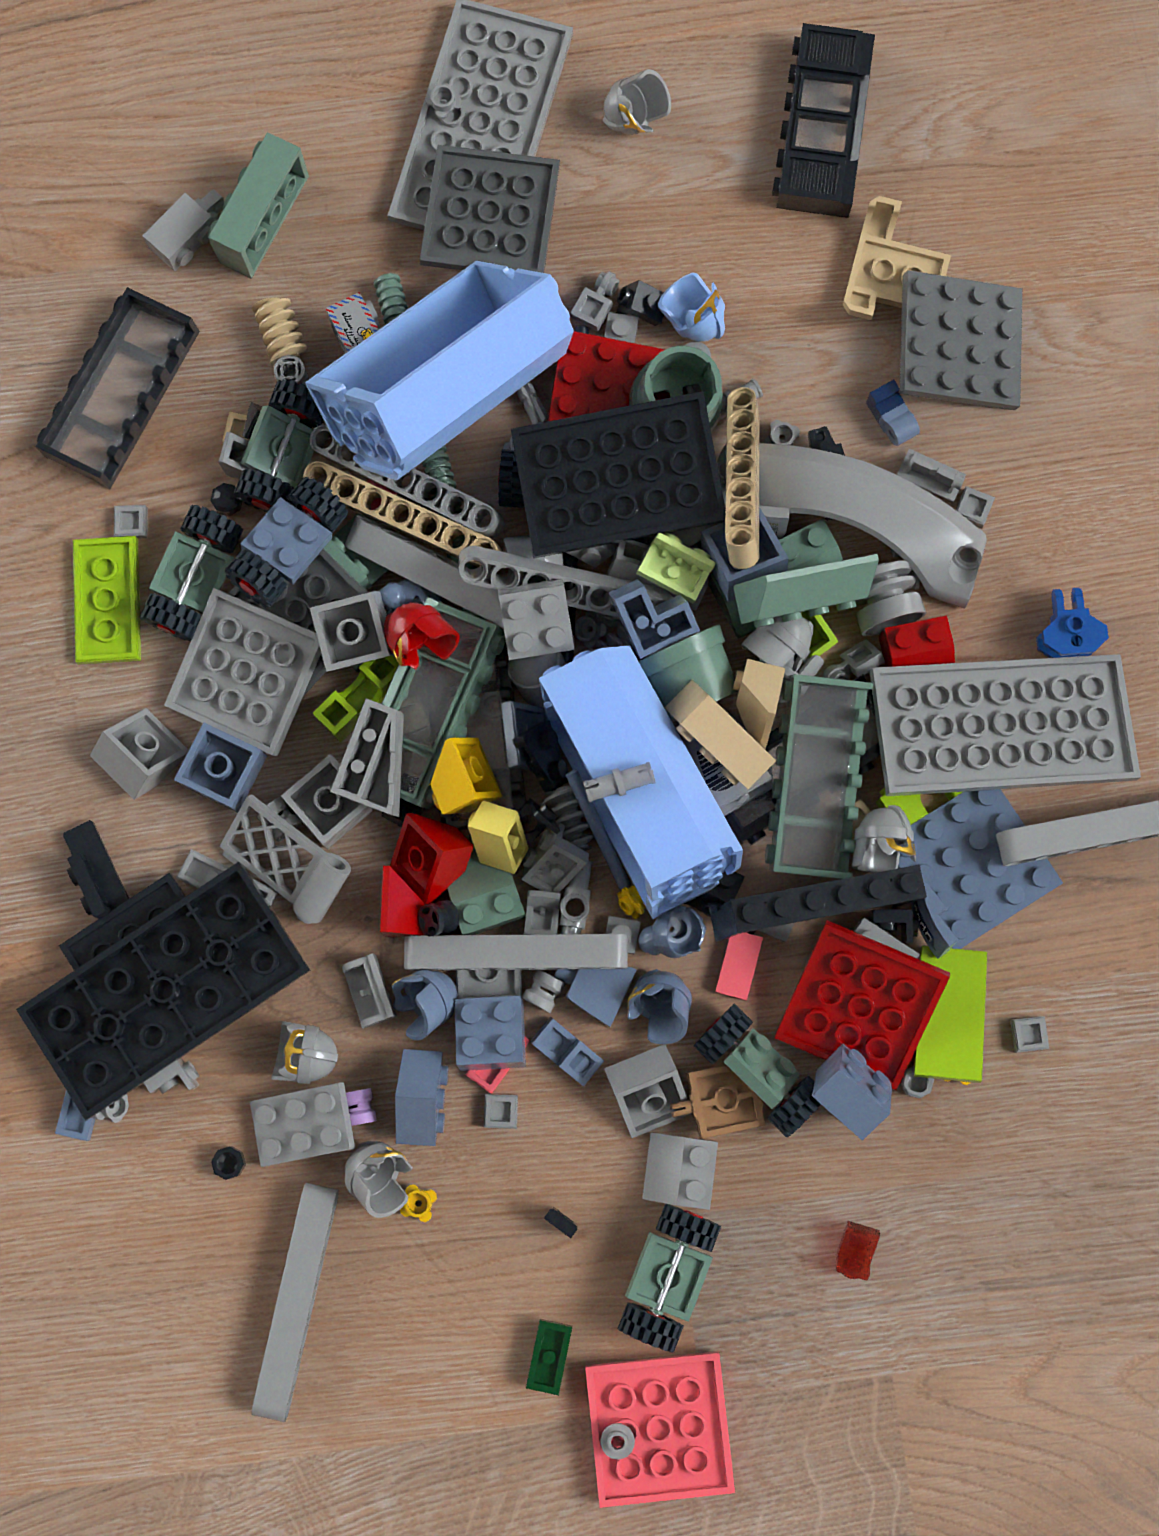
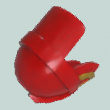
[384,603,460,670]

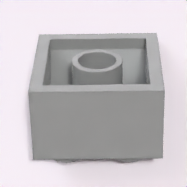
[90,708,189,800]
[604,1044,692,1138]
[642,1132,718,1210]

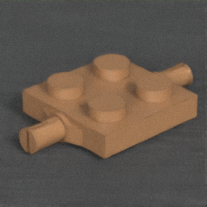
[670,1065,766,1139]

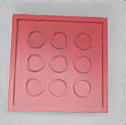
[585,1351,735,1508]

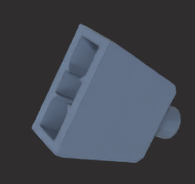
[554,967,636,1027]

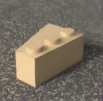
[665,680,776,789]

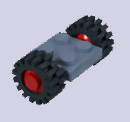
[225,477,348,608]

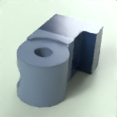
[866,379,920,446]

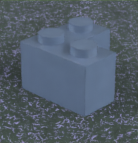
[608,579,700,659]
[395,1049,449,1146]

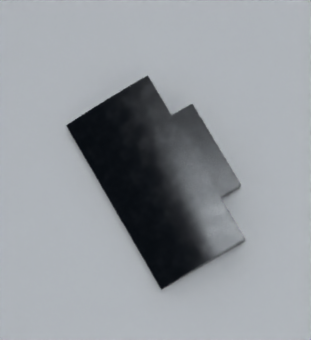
[16,862,311,1121]

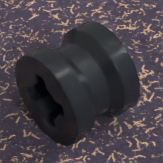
[418,900,459,937]

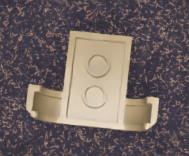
[843,196,951,320]

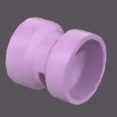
[346,1088,377,1126]

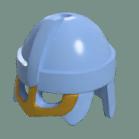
[658,273,725,342]

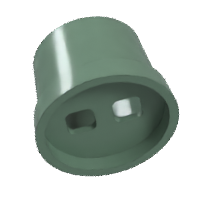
[629,346,723,432]
[639,624,738,722]

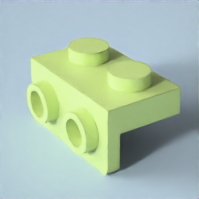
[636,533,716,604]

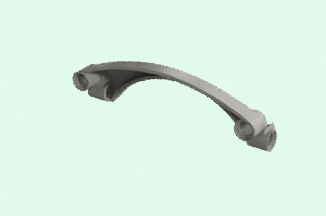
[717,443,987,609]

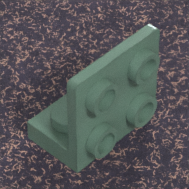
[324,513,389,590]

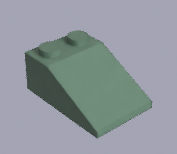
[447,834,526,935]

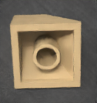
[733,659,785,749]

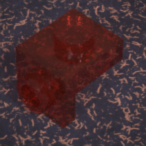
[836,1221,880,1281]

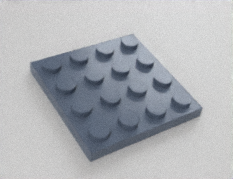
[898,789,1063,949]

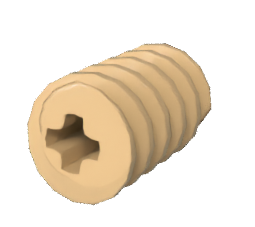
[252,297,307,367]

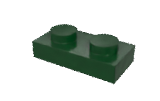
[526,1319,573,1396]

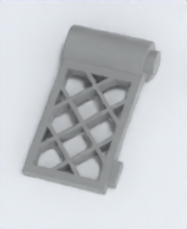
[219,794,351,924]

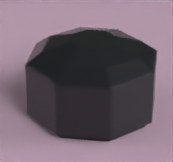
[210,483,243,516]
[211,1146,246,1180]

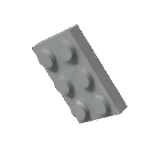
[250,1082,355,1167]

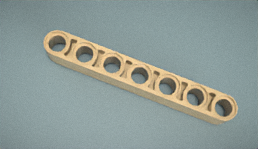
[725,387,759,569]
[303,461,503,568]

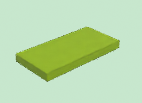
[73,536,141,665]
[914,945,987,1083]

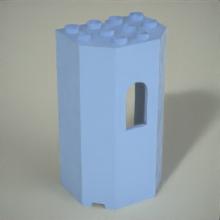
[305,261,574,481]
[539,646,743,919]

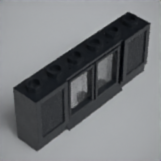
[772,23,875,218]

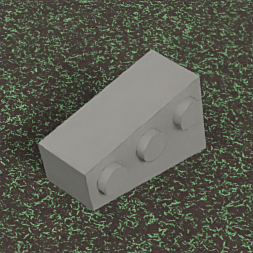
[330,698,404,817]

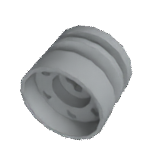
[855,561,926,636]

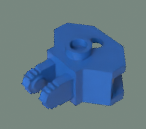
[1036,587,1109,658]

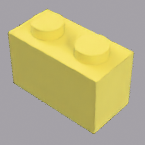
[468,801,529,874]

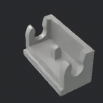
[342,953,397,1029]

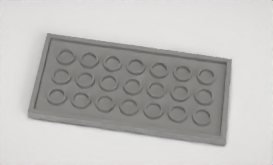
[387,0,573,230]
[870,654,1141,796]

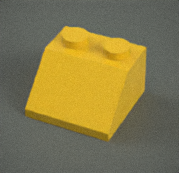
[430,738,502,815]

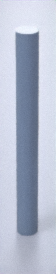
[566,769,631,889]

